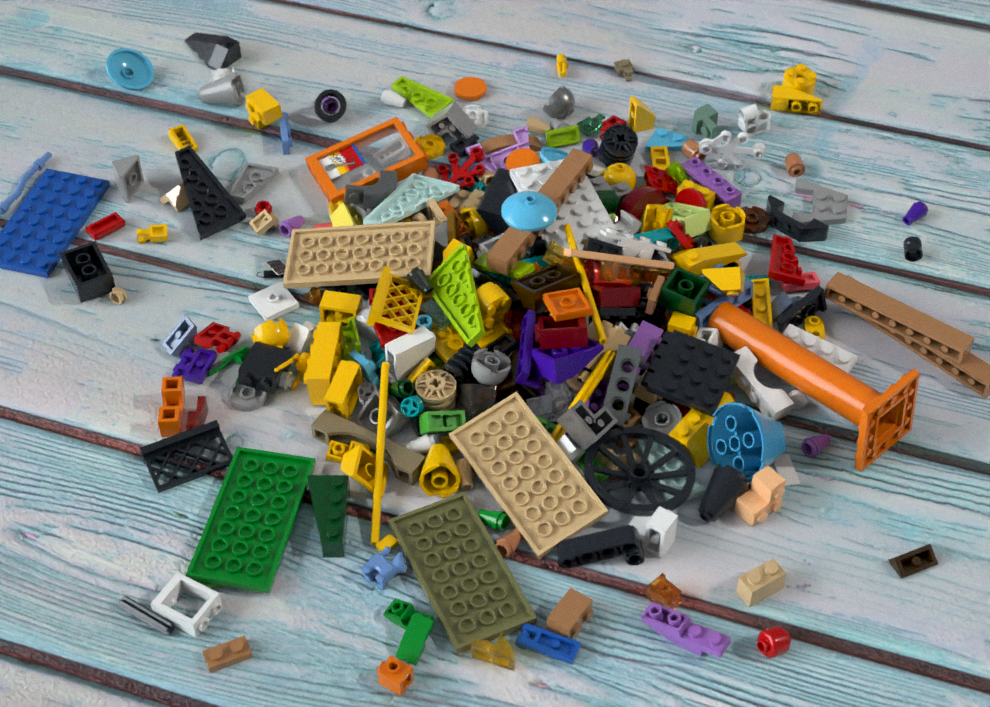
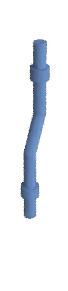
[0,151,52,215]

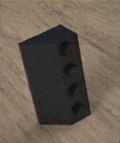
[476,168,518,236]

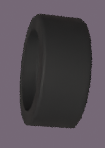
[314,89,347,122]

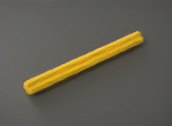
[551,349,616,443]

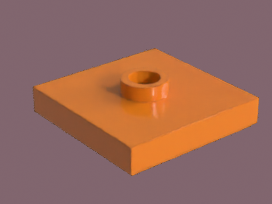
[543,287,593,322]

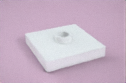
[248,282,299,322]

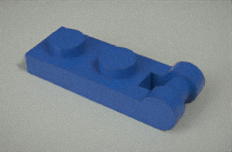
[515,623,581,665]

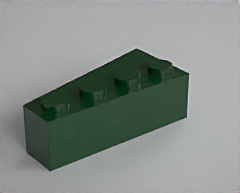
[307,475,350,558]

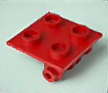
[644,165,679,195]

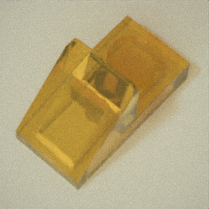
[471,631,515,671]

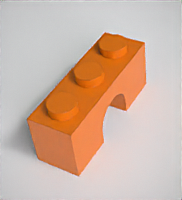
[158,376,186,438]

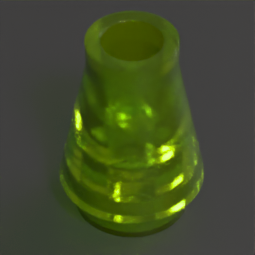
[665,160,690,184]

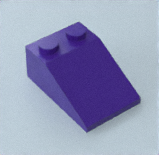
[532,338,604,384]

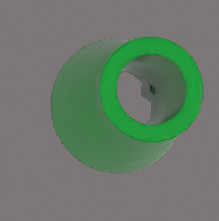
[478,509,509,531]

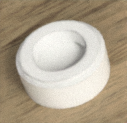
[788,390,807,409]

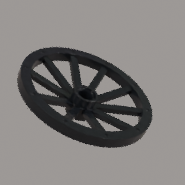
[584,427,696,516]

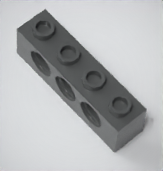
[603,344,645,428]

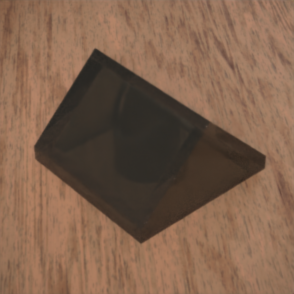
[455,384,496,423]

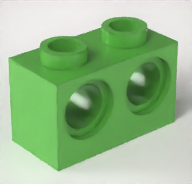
[419,410,466,435]

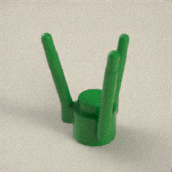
[208,345,251,383]

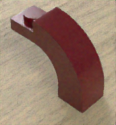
[616,185,671,221]

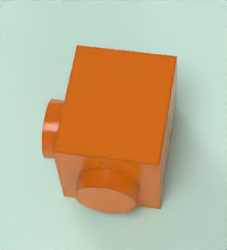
[377,655,414,696]

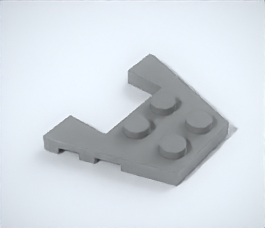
[792,178,848,225]

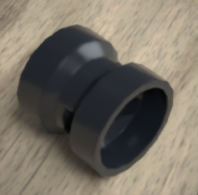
[903,236,923,262]

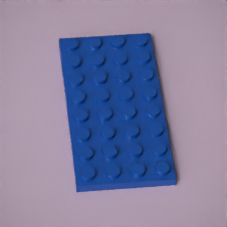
[0,168,110,278]

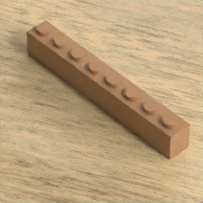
[825,272,975,364]

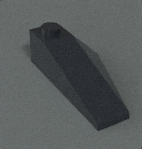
[185,32,241,70]

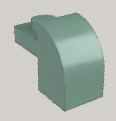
[692,104,718,140]

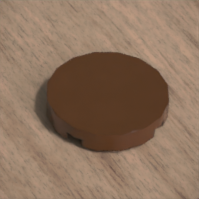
[741,206,770,234]

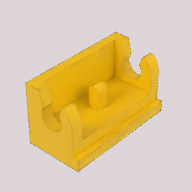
[641,204,673,233]

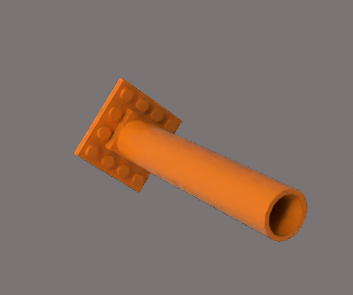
[707,302,920,472]

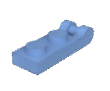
[279,112,293,155]

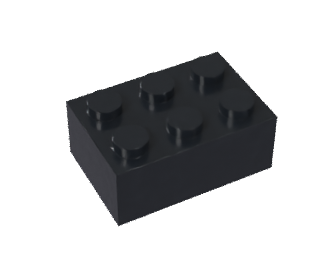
[60,241,116,303]

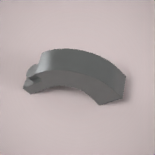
[344,170,397,209]

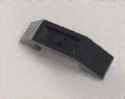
[766,195,829,242]

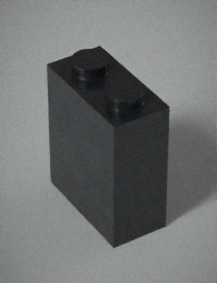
[238,341,292,394]

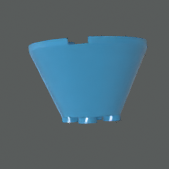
[707,402,787,483]

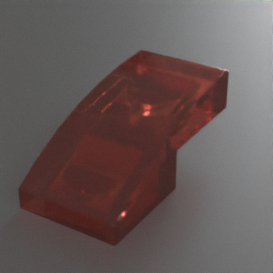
[186,396,208,430]

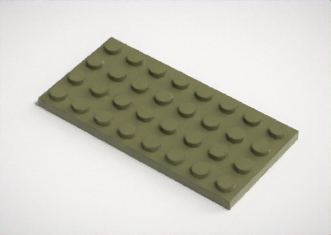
[388,492,537,654]

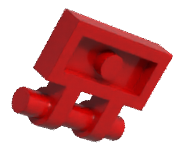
[194,322,241,353]

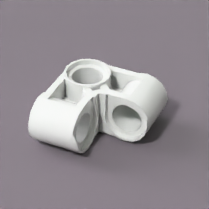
[738,104,771,137]

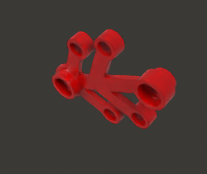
[437,147,485,197]

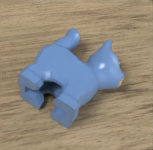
[362,546,408,590]

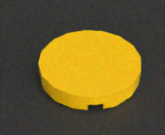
[413,134,445,160]

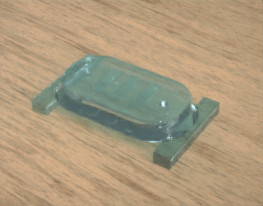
[419,297,452,332]

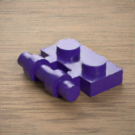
[172,347,217,384]

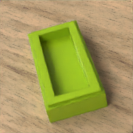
[545,125,580,148]

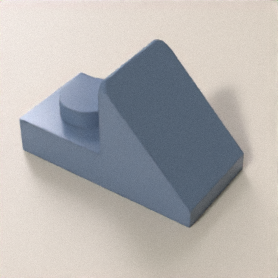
[771,291,801,323]
[162,315,197,357]

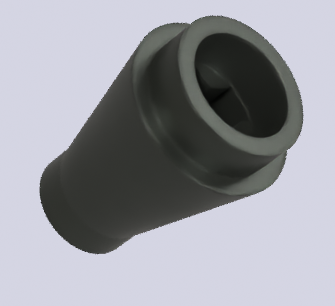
[407,267,434,296]

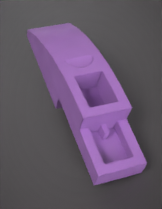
[641,602,731,658]

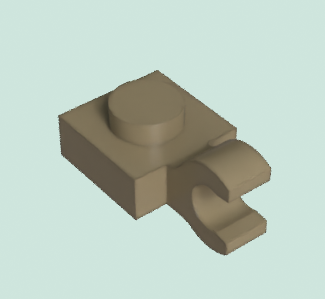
[614,59,634,81]

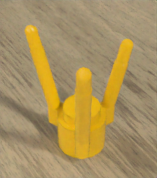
[274,352,311,390]

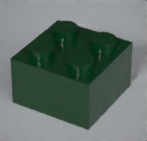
[657,266,711,317]

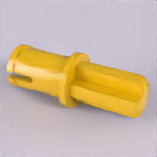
[556,53,568,78]

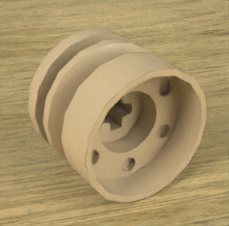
[415,370,457,412]

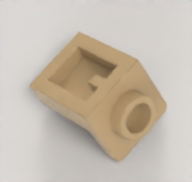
[249,209,279,236]

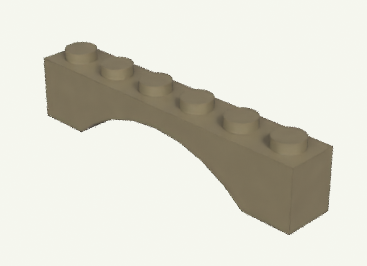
[311,410,426,486]

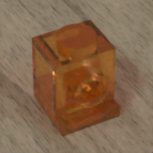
[646,573,682,609]

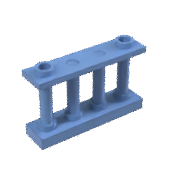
[668,263,753,330]

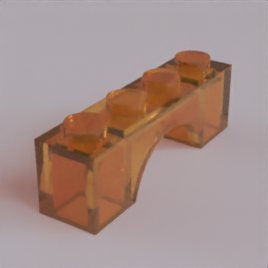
[599,261,671,284]

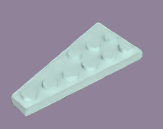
[363,173,460,225]

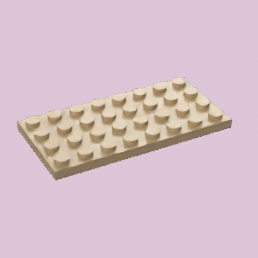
[283,220,436,289]
[449,392,609,559]

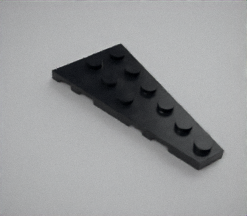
[175,145,246,241]

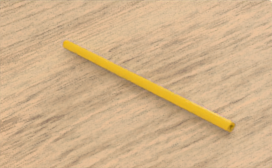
[370,362,389,546]

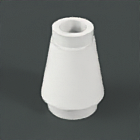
[381,89,406,108]
[406,434,436,454]

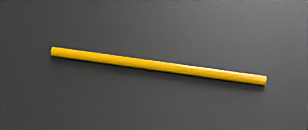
[563,224,607,345]

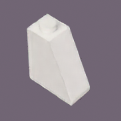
[385,326,436,381]

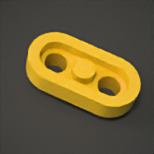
[803,316,825,340]

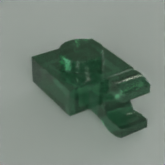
[577,113,606,137]

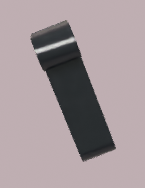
[557,525,645,569]

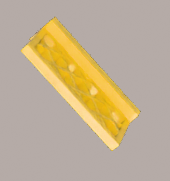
[366,266,423,334]

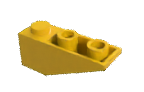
[771,85,823,114]

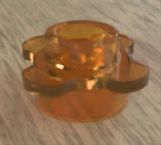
[304,287,323,306]

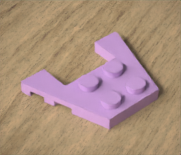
[466,125,530,174]

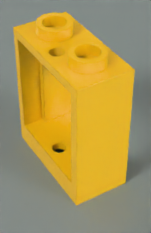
[324,360,364,421]

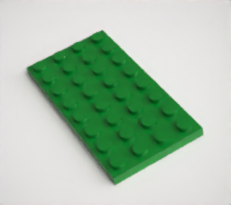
[186,447,316,594]

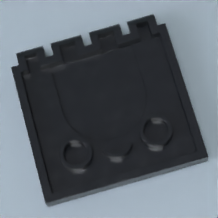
[641,330,740,417]

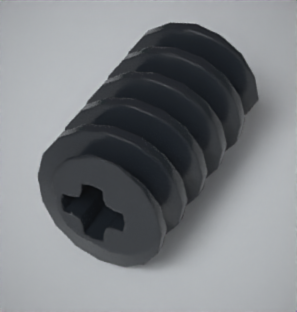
[442,343,481,380]

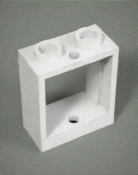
[150,572,222,638]

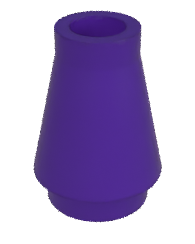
[582,139,600,157]
[902,201,928,226]

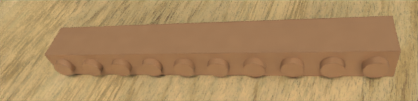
[487,148,593,276]
[847,275,990,399]

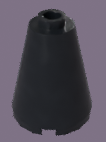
[698,464,751,522]

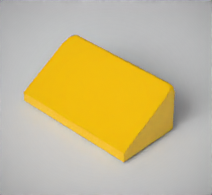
[407,357,436,392]

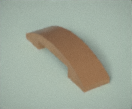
[480,134,542,155]

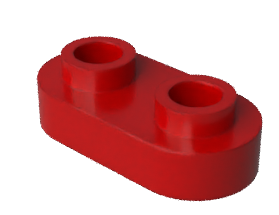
[666,219,695,250]

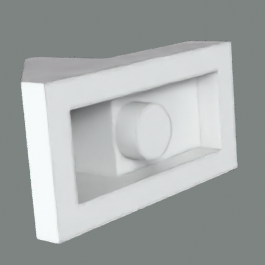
[614,210,643,234]
[285,321,318,354]

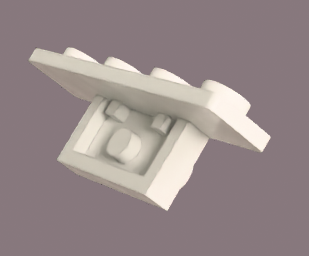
[599,227,671,259]

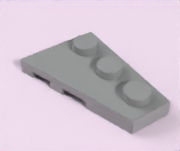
[229,162,279,203]

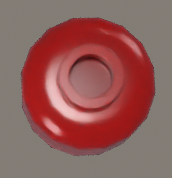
[757,626,791,658]

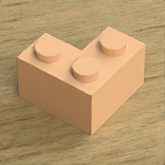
[734,465,786,527]

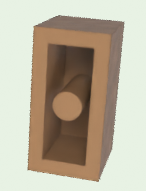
[546,588,594,639]

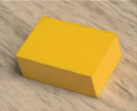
[376,534,399,552]

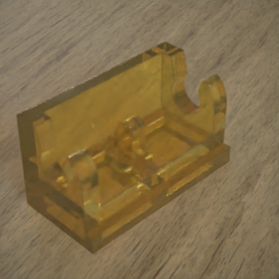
[542,240,586,272]

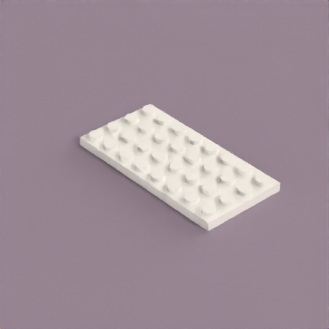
[509,159,619,267]

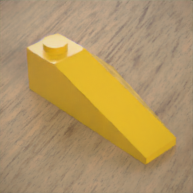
[670,242,747,276]

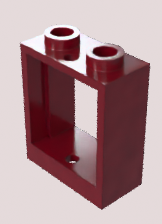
[581,283,641,307]
[534,316,588,350]

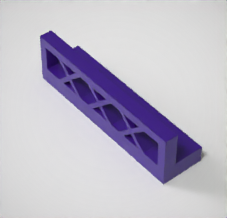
[516,309,541,389]

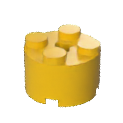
[782,64,817,96]
[708,204,746,245]
[476,282,512,329]

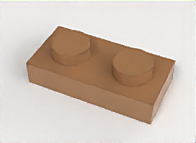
[202,636,253,673]

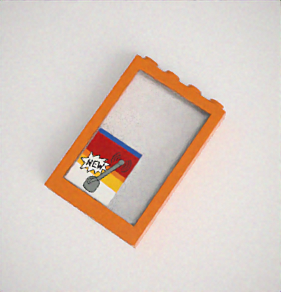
[305,117,428,205]

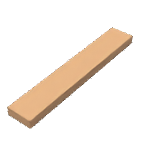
[563,248,674,270]

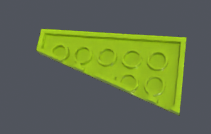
[428,243,485,348]

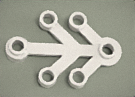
[698,131,766,170]

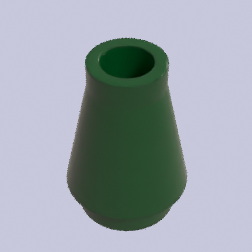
[388,378,414,398]

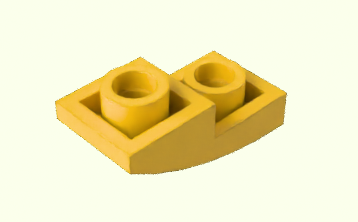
[325,440,371,463]

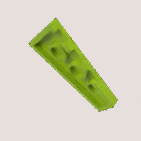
[392,76,454,118]

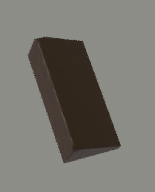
[888,544,938,578]

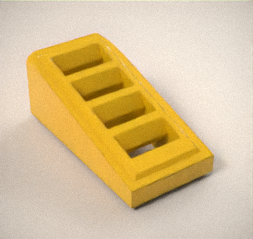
[168,124,199,151]

